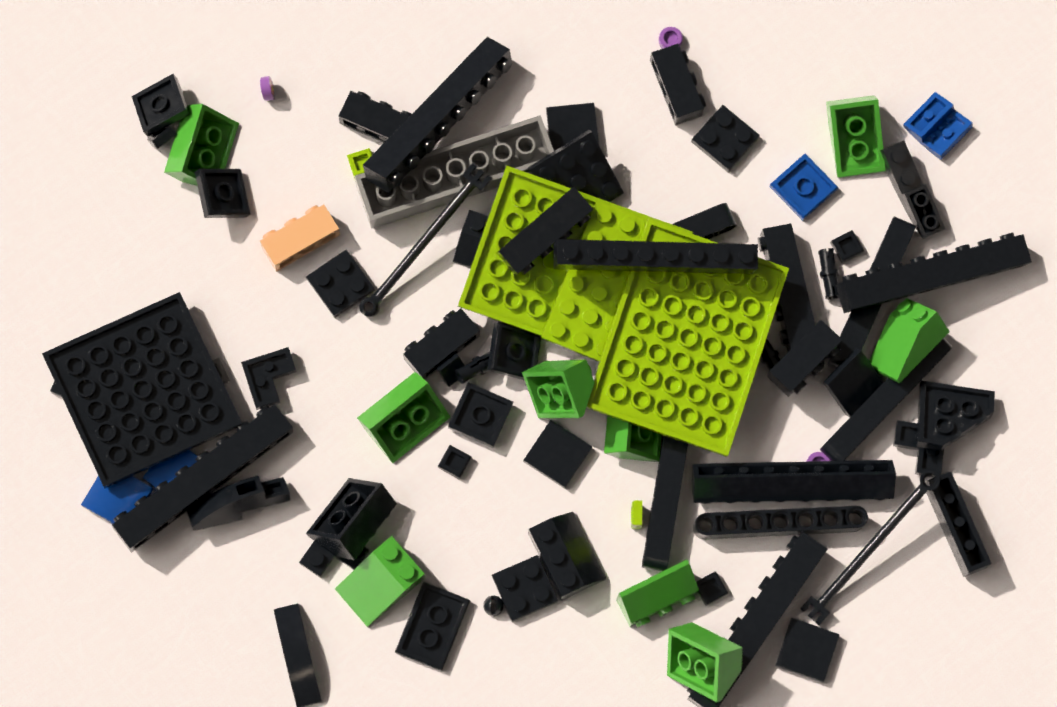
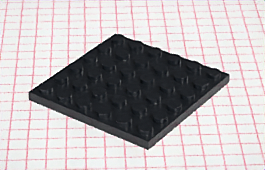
[42,292,242,489]

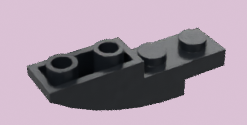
[880,140,946,239]
[187,476,291,531]

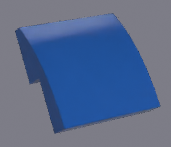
[903,92,973,160]
[81,476,153,524]

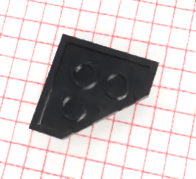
[527,130,624,202]
[917,381,995,451]

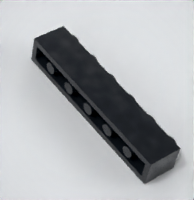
[757,223,825,366]

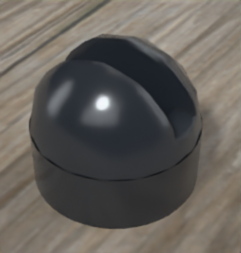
[483,595,504,616]

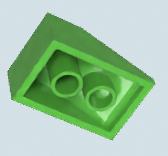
[826,95,886,177]
[869,298,950,383]
[335,536,425,628]

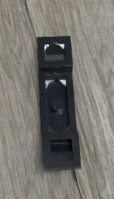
[273,603,322,707]

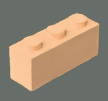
[260,204,340,272]

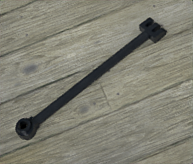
[359,162,493,317]
[800,471,940,625]

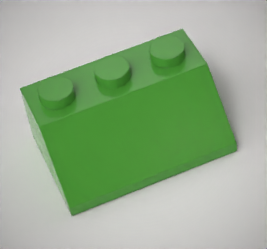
[164,104,239,186]
[522,359,595,418]
[357,372,451,463]
[604,416,662,462]
[616,560,699,628]
[667,622,743,702]

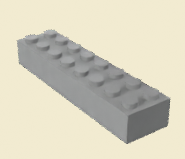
[355,115,554,229]

